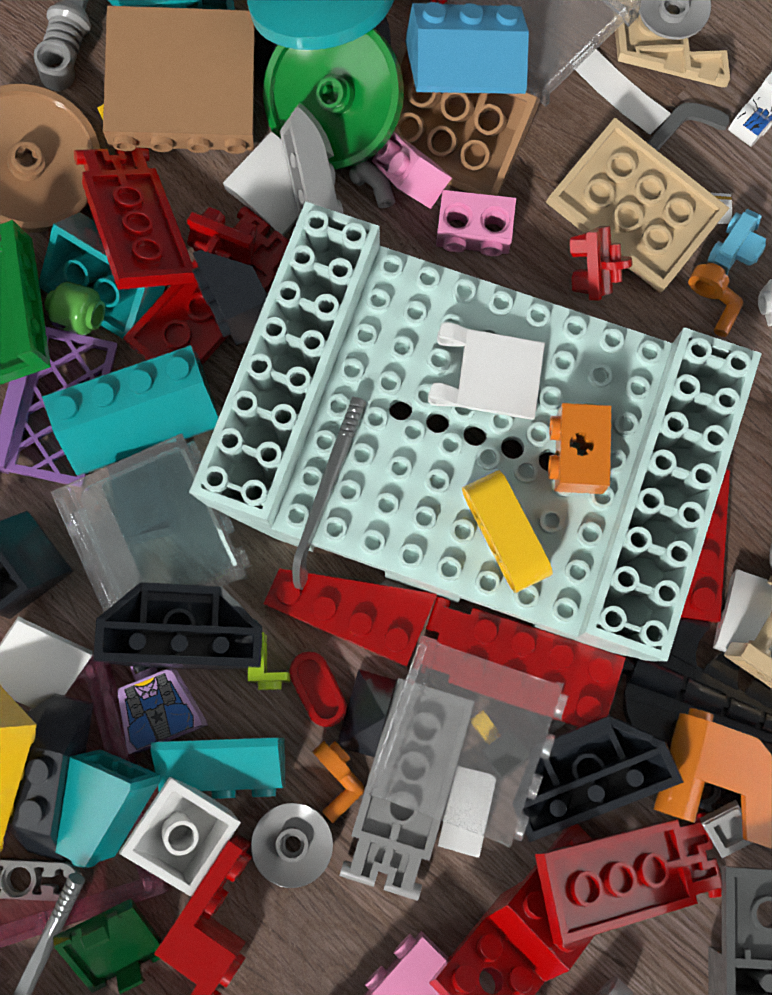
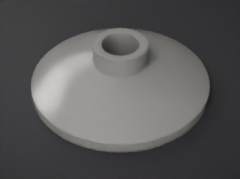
[638,0,711,40]
[251,803,333,888]

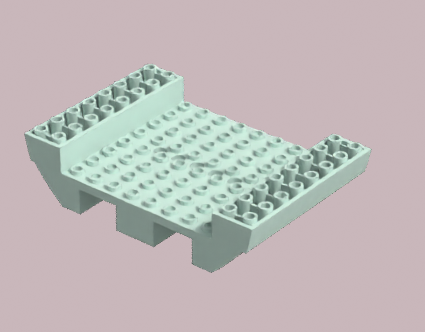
[189,201,762,661]

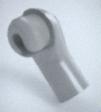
[349,161,395,208]

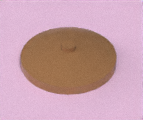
[0,84,100,233]

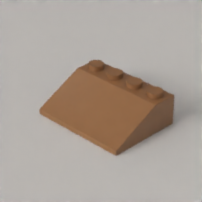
[394,42,541,196]

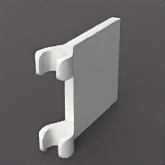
[428,322,545,420]
[0,616,92,709]

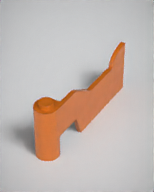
[653,708,772,849]

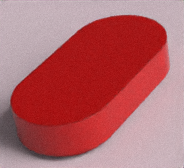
[289,652,347,727]

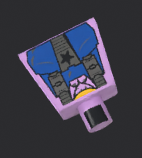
[118,666,208,754]

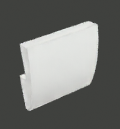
[223,131,299,236]
[713,569,772,658]

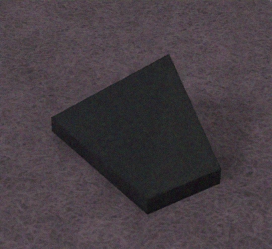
[338,669,396,757]

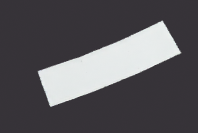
[572,46,671,134]

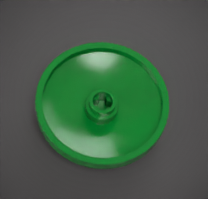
[263,28,404,170]

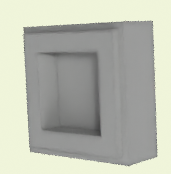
[700,800,753,858]

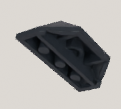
[93,582,262,670]
[7,694,94,862]
[512,715,684,843]

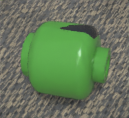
[45,281,105,336]

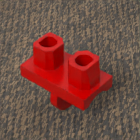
[187,207,257,266]
[570,226,633,301]

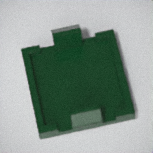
[53,898,162,994]

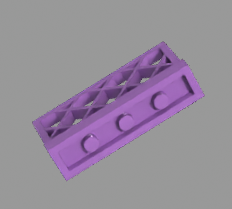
[0,327,118,488]

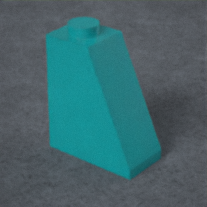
[55,749,160,868]

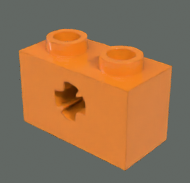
[548,403,612,494]

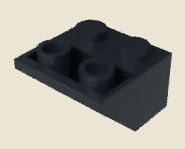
[192,250,267,346]
[0,511,74,619]

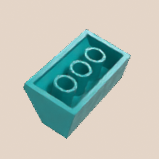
[42,345,219,476]

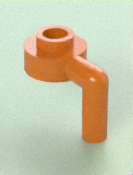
[688,263,744,337]
[312,741,365,823]

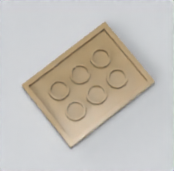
[546,118,729,294]

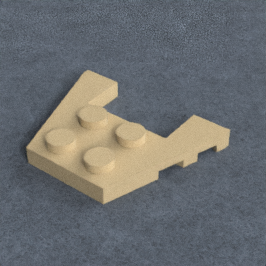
[612,0,730,87]

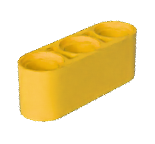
[462,470,553,593]

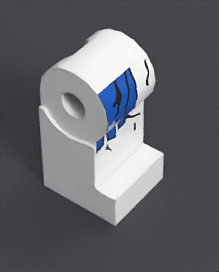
[728,72,772,147]

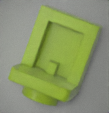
[248,632,290,690]

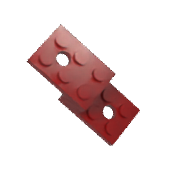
[429,824,595,995]
[154,834,252,995]

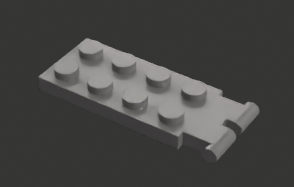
[339,678,475,901]

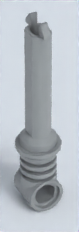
[34,0,91,91]

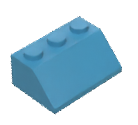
[405,2,529,94]

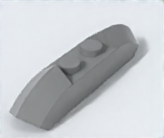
[280,102,343,216]

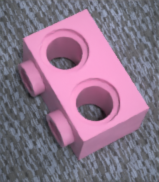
[436,190,516,256]

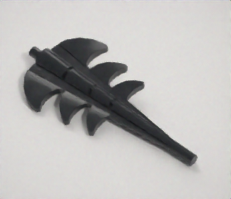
[617,619,772,748]

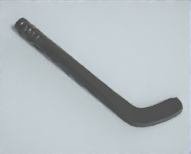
[647,102,730,151]
[292,397,366,590]
[13,873,85,995]

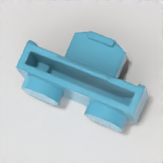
[708,209,766,276]

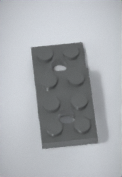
[708,866,772,995]

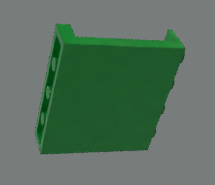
[0,220,51,385]

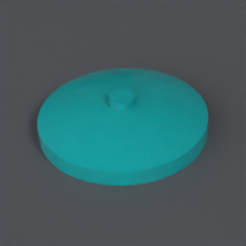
[247,0,394,50]

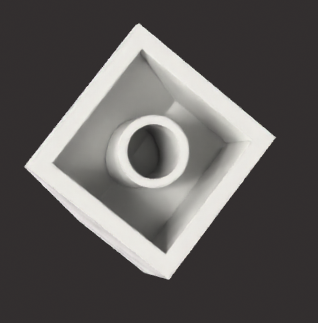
[119,777,241,897]

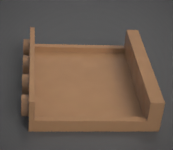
[103,6,256,154]

